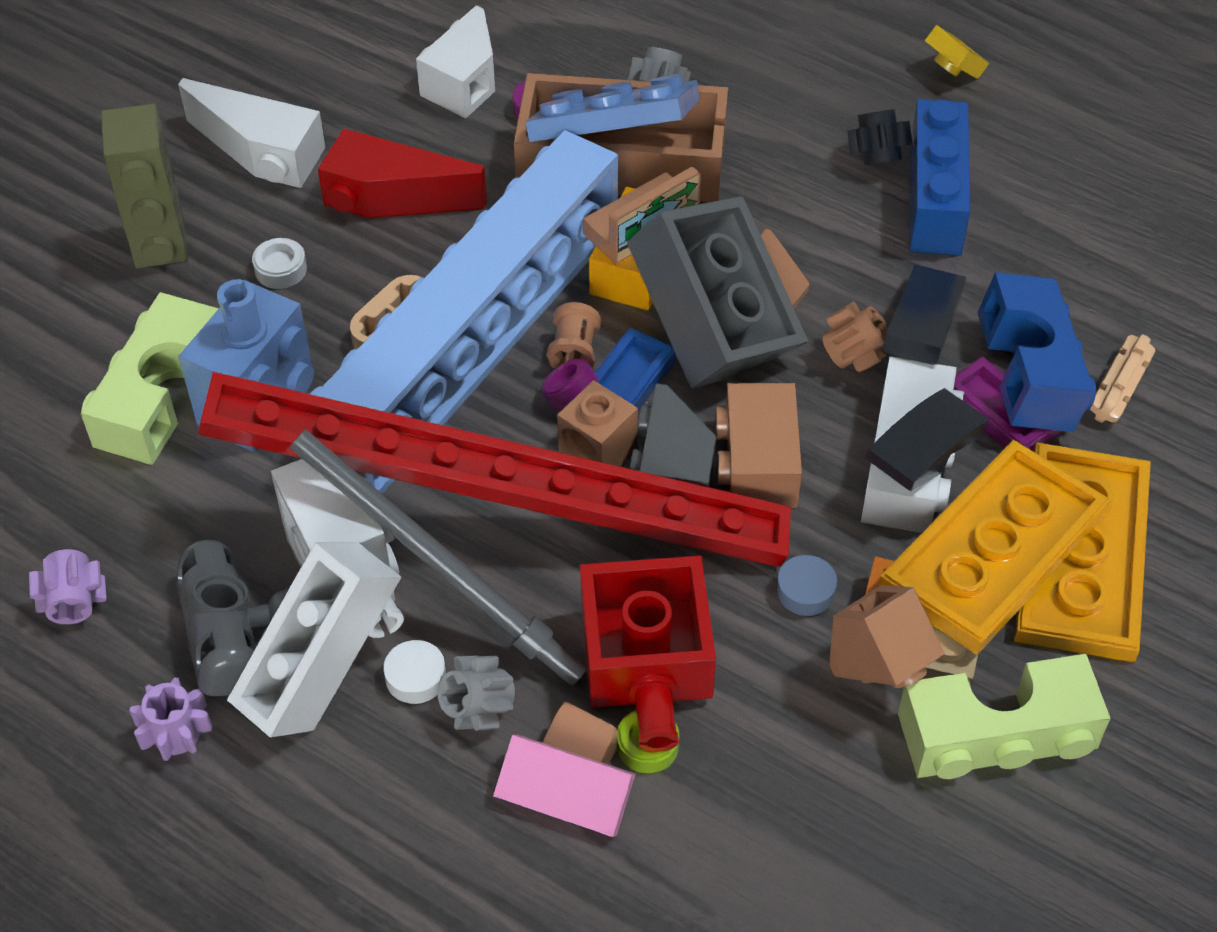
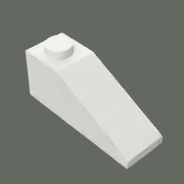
[178,78,325,188]

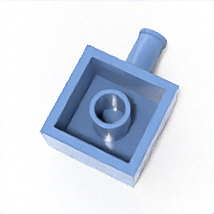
[178,279,314,452]

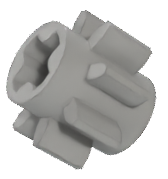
[627,47,691,82]
[438,655,515,731]

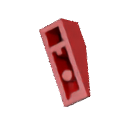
[318,128,487,218]

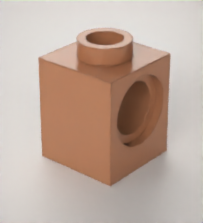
[557,380,638,467]

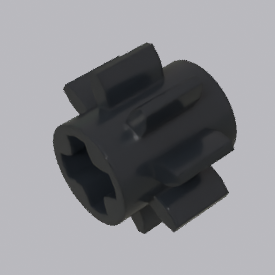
[847,109,913,166]

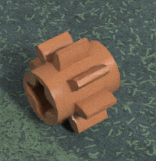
[822,301,888,373]

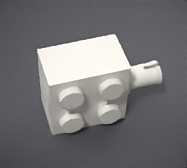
[271,459,404,638]

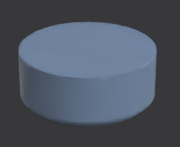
[777,555,837,616]

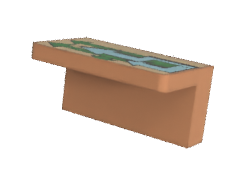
[583,167,701,265]

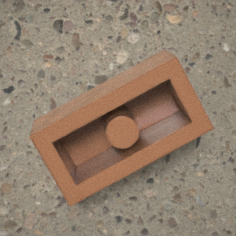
[715,383,802,508]

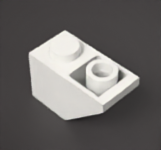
[416,5,495,119]

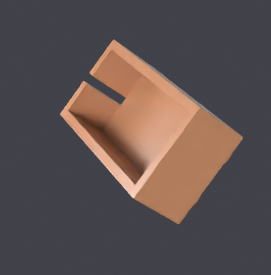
[514,73,728,202]

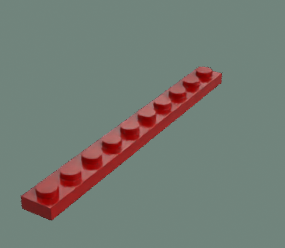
[198,372,791,567]

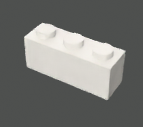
[861,356,964,533]
[227,542,401,737]

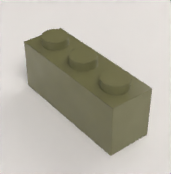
[101,103,188,268]

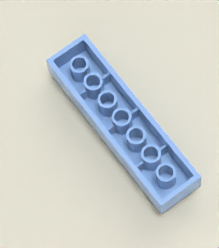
[310,130,618,494]

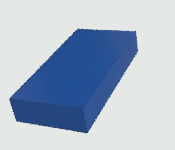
[595,327,676,411]

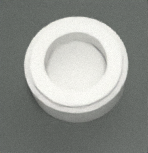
[252,238,307,289]
[384,640,446,704]

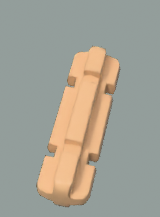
[1090,334,1155,423]

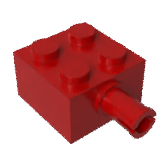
[580,555,716,752]

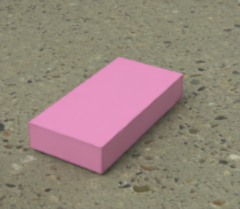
[493,734,636,837]

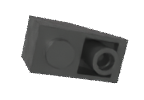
[630,384,716,488]

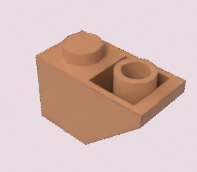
[829,585,945,688]

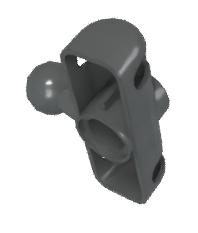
[176,539,289,696]

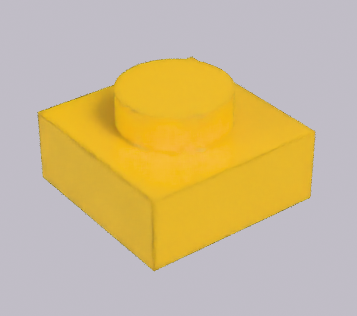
[925,25,990,79]

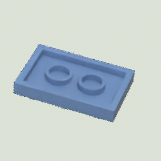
[525,74,700,142]

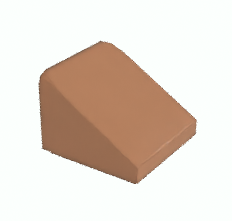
[542,702,617,764]

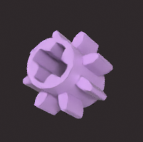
[28,549,106,624]
[129,678,212,761]

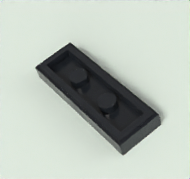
[882,265,966,365]

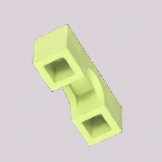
[81,292,219,465]
[898,654,1110,779]

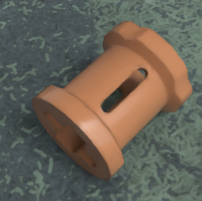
[546,302,601,369]

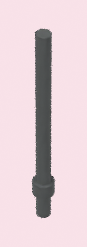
[289,429,587,686]

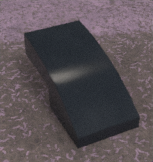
[865,388,990,491]

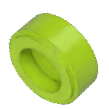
[617,710,679,774]

